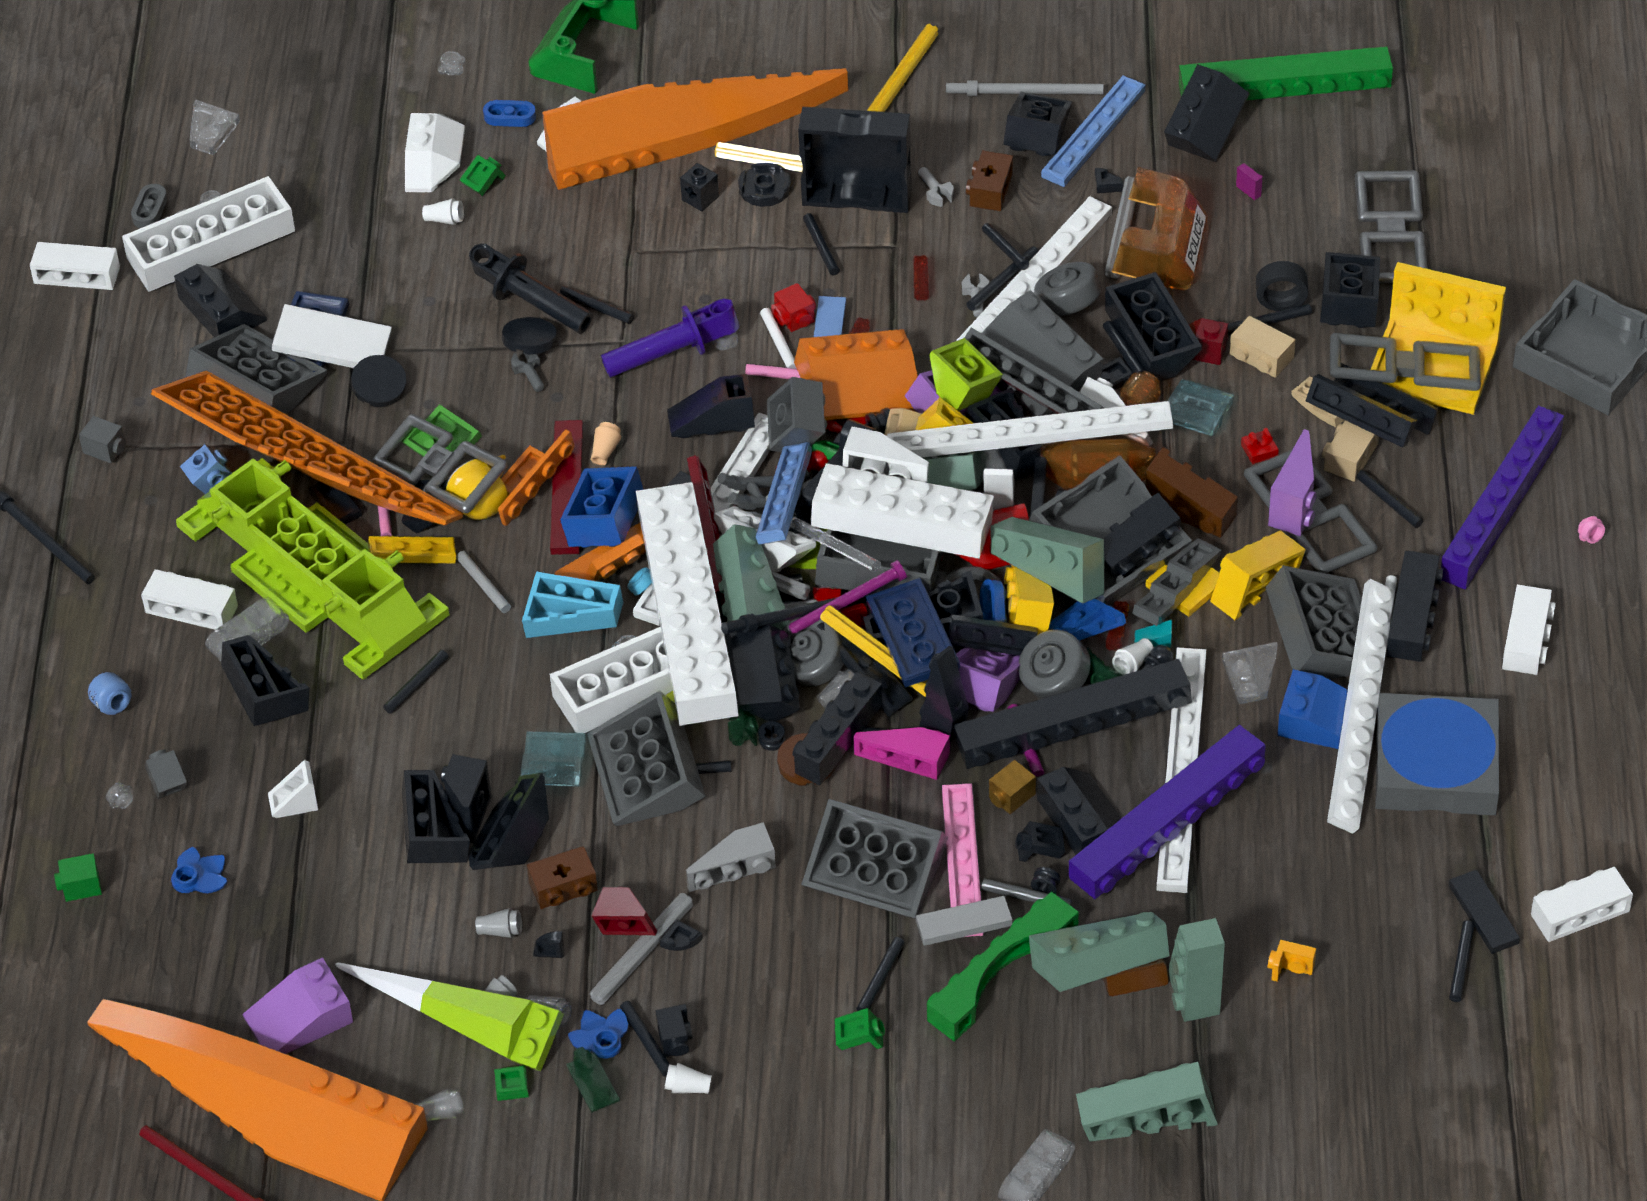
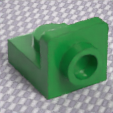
[460,155,506,196]
[835,1008,885,1050]

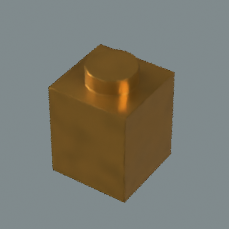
[989,760,1036,814]

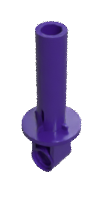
[600,299,740,378]

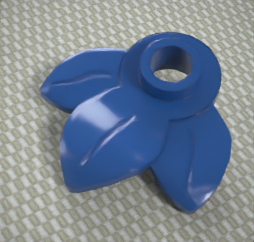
[171,847,227,893]
[568,1009,628,1058]

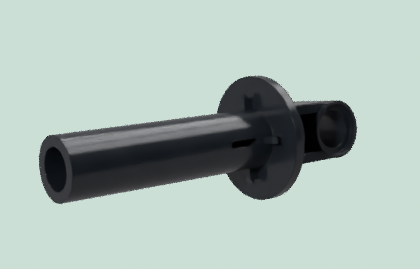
[469,243,593,334]

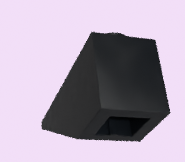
[919,646,969,742]

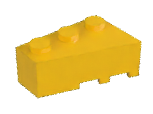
[1210,530,1306,620]
[1004,565,1054,635]

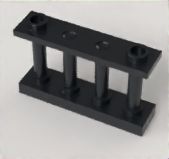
[1305,363,1439,448]

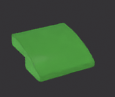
[401,404,482,457]

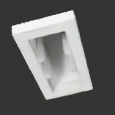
[268,760,318,818]

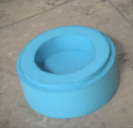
[628,567,652,596]

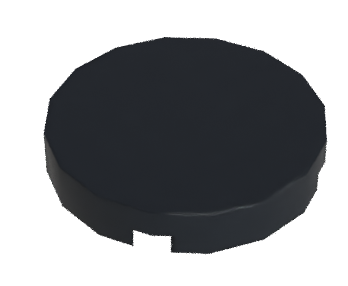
[738,162,791,207]
[502,317,557,355]
[351,355,407,407]

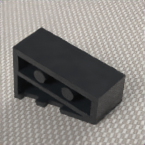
[1103,493,1182,579]
[221,635,310,726]
[402,770,470,863]

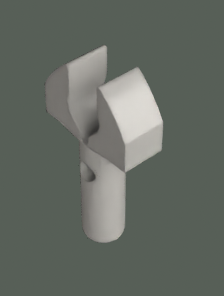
[918,167,954,207]
[962,274,989,317]

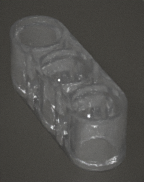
[205,597,289,661]
[998,1128,1075,1201]

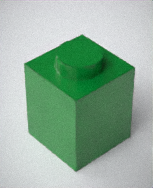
[54,853,102,902]

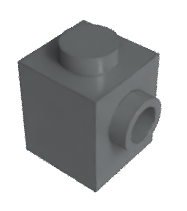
[79,416,126,463]
[145,749,187,799]

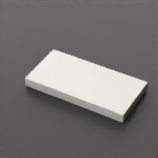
[272,304,392,368]

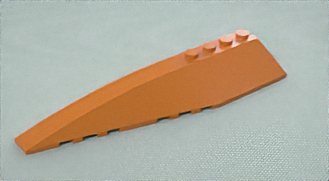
[542,68,848,190]
[151,370,463,525]
[87,999,428,1201]

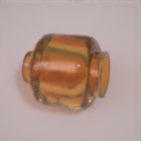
[1120,371,1161,406]

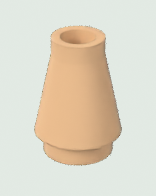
[591,422,621,465]

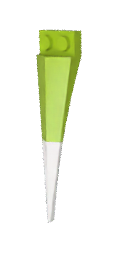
[335,963,564,1072]

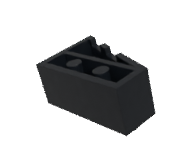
[966,387,1042,481]

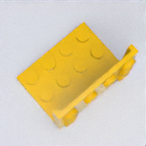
[1370,262,1506,415]

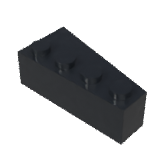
[863,570,983,647]

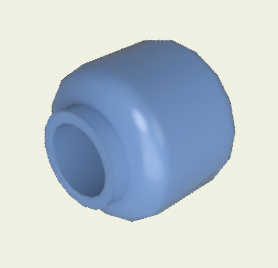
[88,672,132,715]

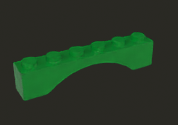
[927,892,1079,1042]

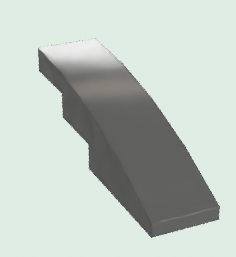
[1132,538,1222,626]

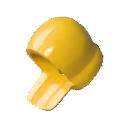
[446,455,508,520]

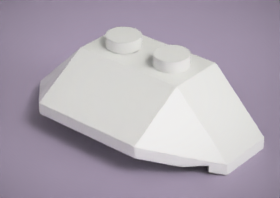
[405,113,465,192]
[714,506,816,572]

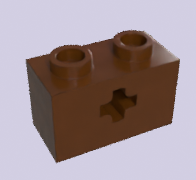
[966,150,1013,211]
[527,846,598,909]

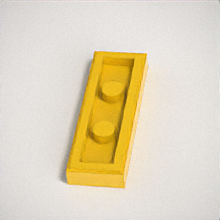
[368,536,456,563]

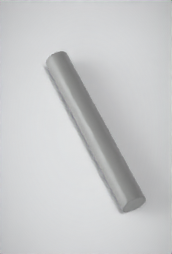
[456,551,511,613]

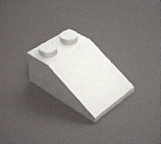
[843,427,929,483]

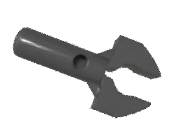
[511,352,544,392]

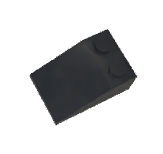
[1003,92,1072,156]
[1320,252,1380,328]

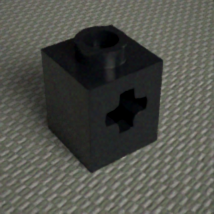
[680,163,719,211]

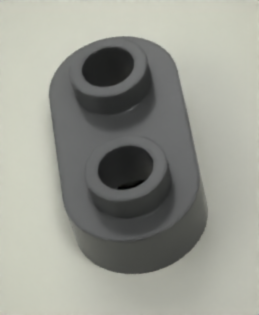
[131,184,167,228]

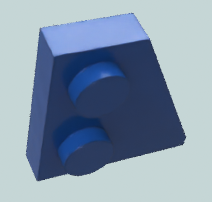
[1048,598,1126,640]

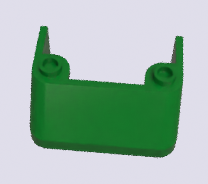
[529,0,639,94]

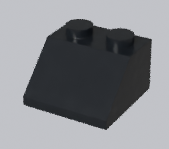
[441,754,492,843]

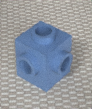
[180,444,232,494]

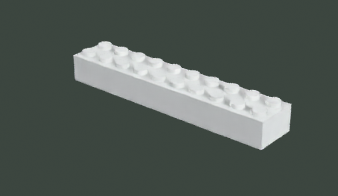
[636,482,738,726]

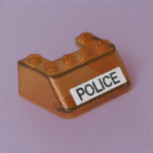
[1112,167,1207,290]

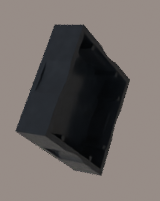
[798,107,912,213]

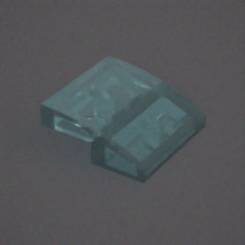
[1168,379,1234,436]
[521,731,586,787]

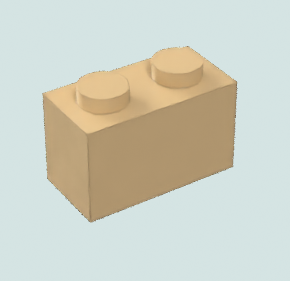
[1230,316,1296,378]
[1322,420,1379,482]

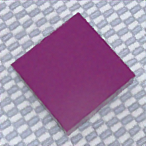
[1236,163,1262,201]

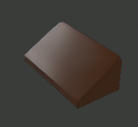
[1103,959,1168,996]

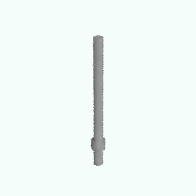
[946,80,1103,96]

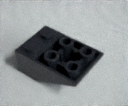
[667,374,755,438]

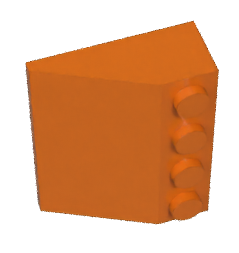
[794,329,918,420]

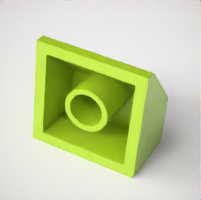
[929,338,1003,411]

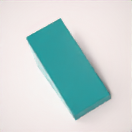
[1135,620,1172,647]

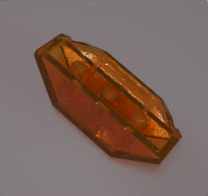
[1042,439,1156,490]

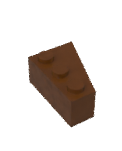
[1146,447,1238,538]

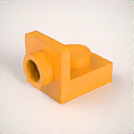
[1267,940,1316,982]

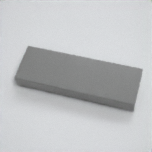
[916,896,1012,946]

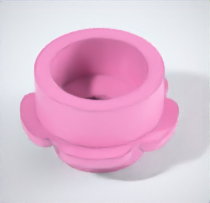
[1578,516,1605,544]

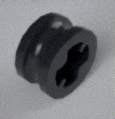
[758,721,785,751]
[1031,867,1061,894]

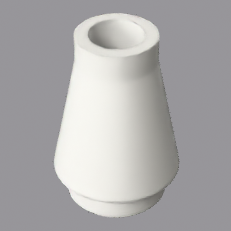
[423,198,464,225]
[1112,638,1154,675]
[664,1063,712,1094]

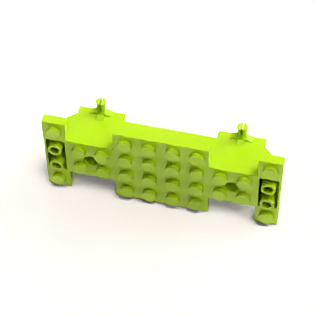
[176,458,450,680]

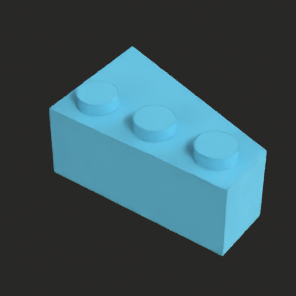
[522,572,624,638]

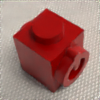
[771,283,816,332]

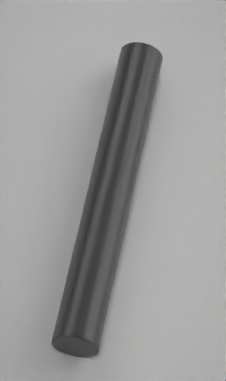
[981,878,1072,906]

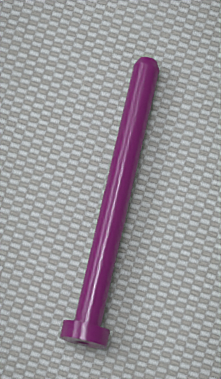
[788,560,907,633]

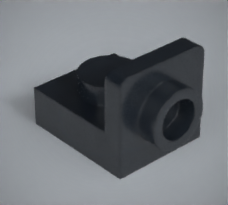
[1015,821,1065,862]

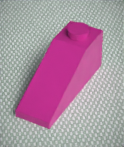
[854,727,950,780]

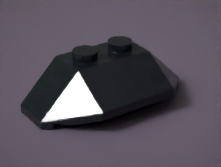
[468,773,549,870]

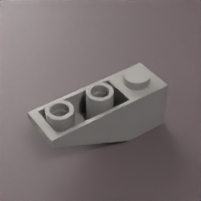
[686,822,776,892]

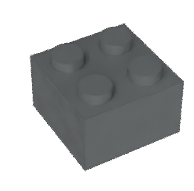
[767,377,827,452]

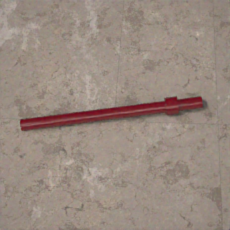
[139,1125,265,1201]

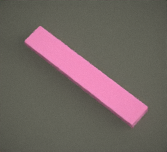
[942,783,983,937]

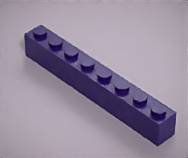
[1441,405,1564,590]
[1069,725,1265,899]

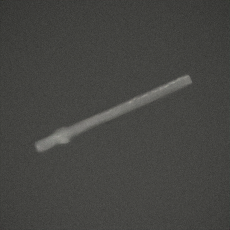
[789,513,881,572]

